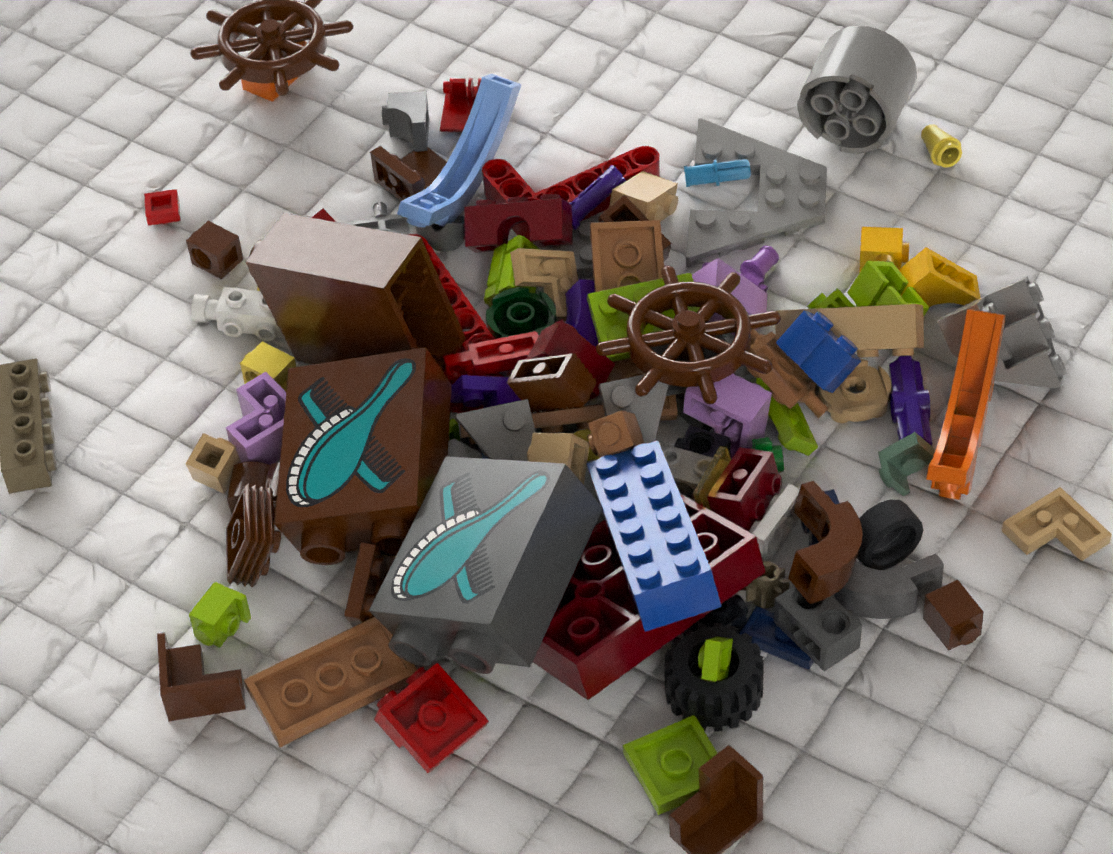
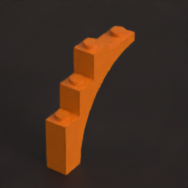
[926,309,1006,500]

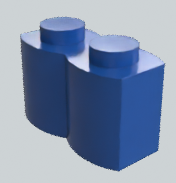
[776,310,861,393]

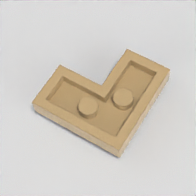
[510,248,578,321]
[1002,487,1112,561]

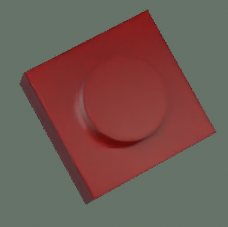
[144,189,181,226]

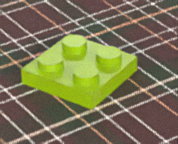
[623,715,717,815]

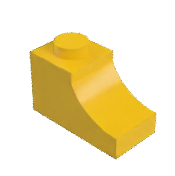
[899,247,980,308]

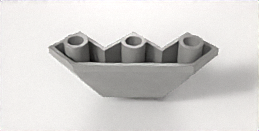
[937,276,1067,389]

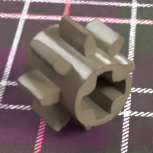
[741,561,790,608]

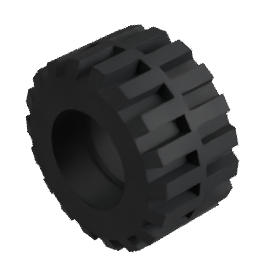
[664,623,764,732]

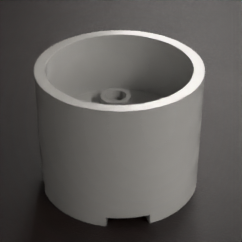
[797,26,917,153]

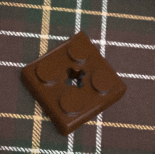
[226,483,281,588]

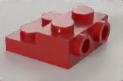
[374,662,489,774]

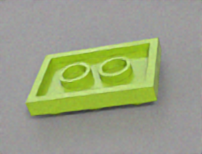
[587,272,700,362]

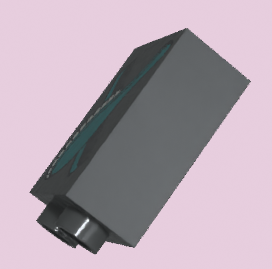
[369,456,603,674]

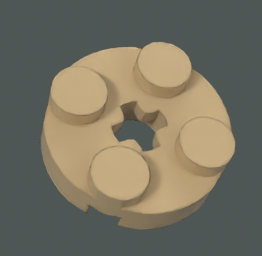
[819,359,892,423]

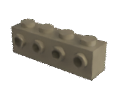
[0,358,57,494]

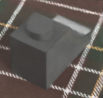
[382,91,430,152]

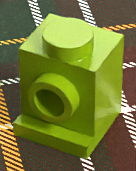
[189,581,251,648]

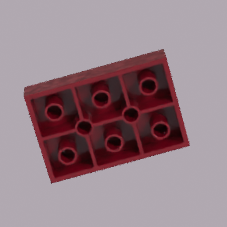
[533,493,766,700]

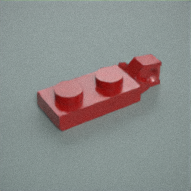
[443,331,539,381]

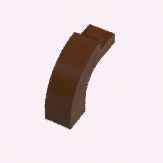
[788,480,863,604]

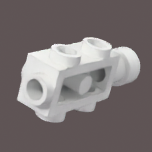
[191,287,284,341]

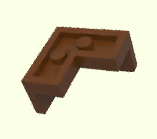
[157,632,246,721]
[669,745,763,854]

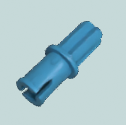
[684,159,751,187]

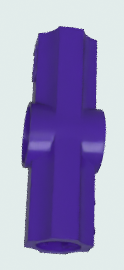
[889,356,933,446]

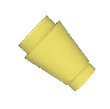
[921,124,962,168]

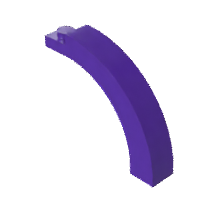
[451,279,599,408]

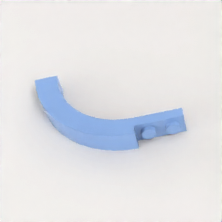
[397,74,521,228]

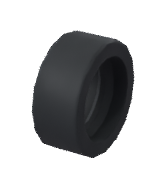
[857,499,924,570]

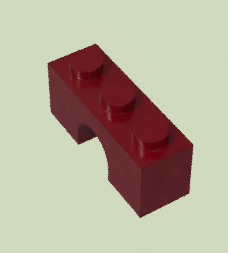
[464,194,573,253]

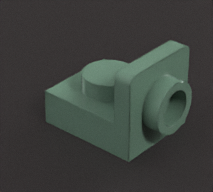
[878,432,935,496]

